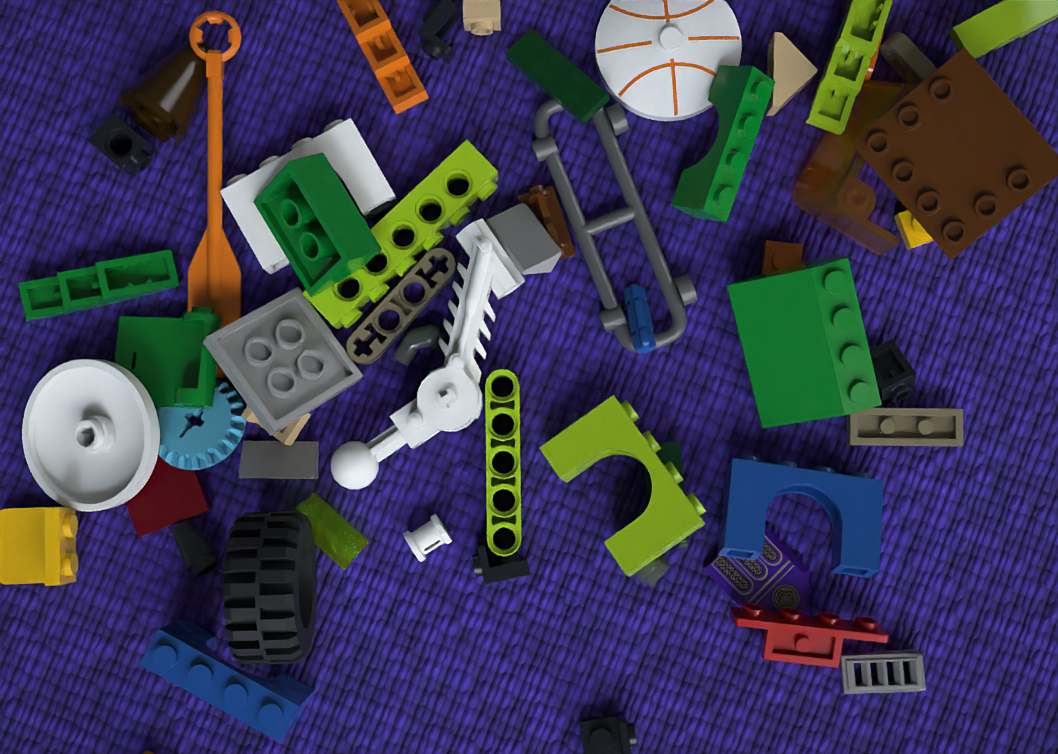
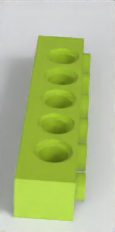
[302,139,499,330]

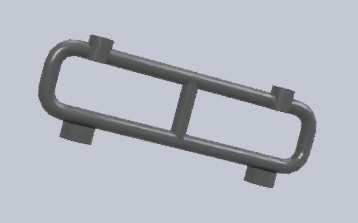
[531,98,698,353]

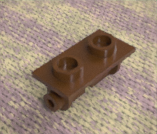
[518,185,576,261]

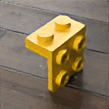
[0,506,79,586]

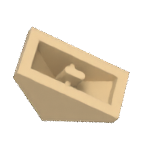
[766,32,818,116]

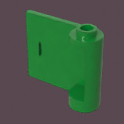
[114,306,222,409]

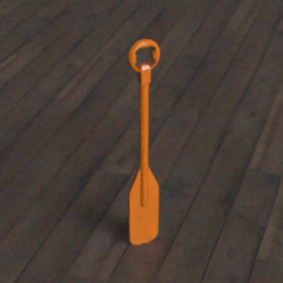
[188,10,242,378]

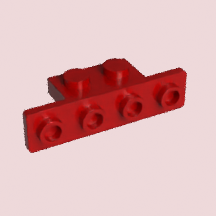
[729,603,889,668]

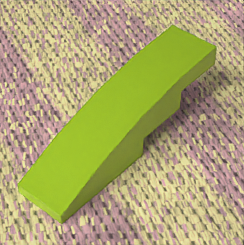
[805,0,893,135]
[948,0,1058,60]

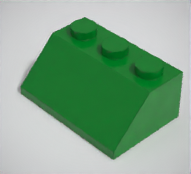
[253,152,382,297]

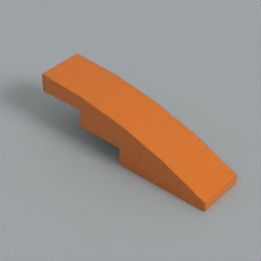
[336,0,429,115]

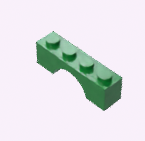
[671,65,775,223]

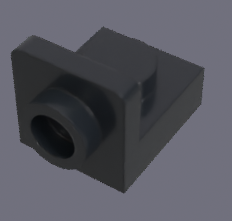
[869,339,916,406]
[472,543,530,584]
[579,713,637,754]

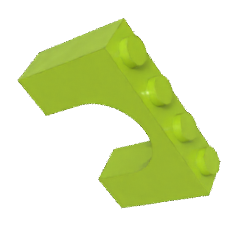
[539,395,706,577]

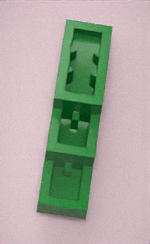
[18,249,179,322]

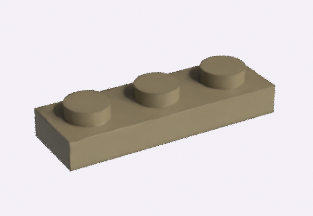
[846,408,963,447]

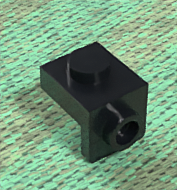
[418,0,459,64]

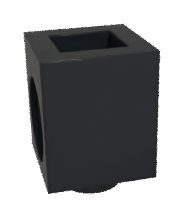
[88,113,156,177]

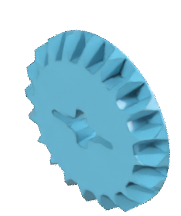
[156,379,246,470]

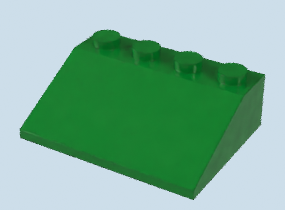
[726,254,882,428]

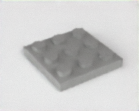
[203,287,363,436]

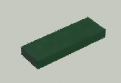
[505,29,609,125]

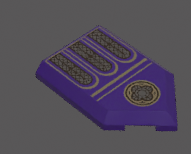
[703,526,810,615]

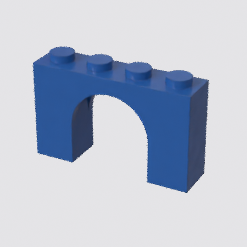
[717,455,884,578]
[139,618,315,742]

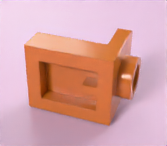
[761,240,803,275]

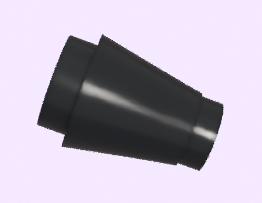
[171,519,222,578]

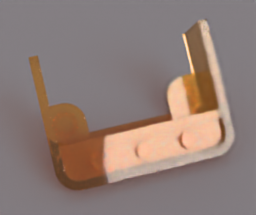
[792,79,918,256]

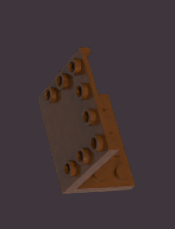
[851,47,1058,260]

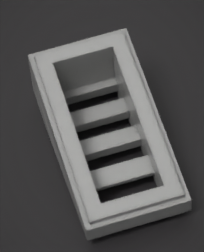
[840,649,926,694]

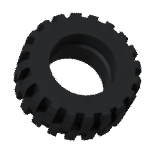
[223,511,317,665]

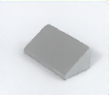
[486,203,561,275]
[238,441,319,479]

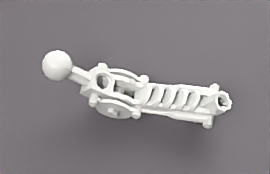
[331,218,525,489]

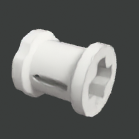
[403,514,453,562]

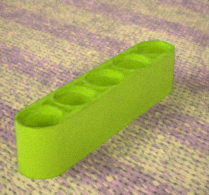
[485,369,522,556]

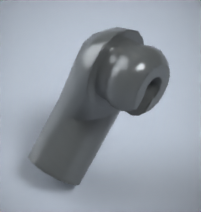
[392,324,446,367]

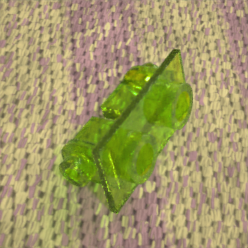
[294,492,370,570]

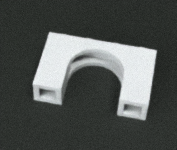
[219,118,398,275]

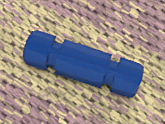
[623,284,656,354]

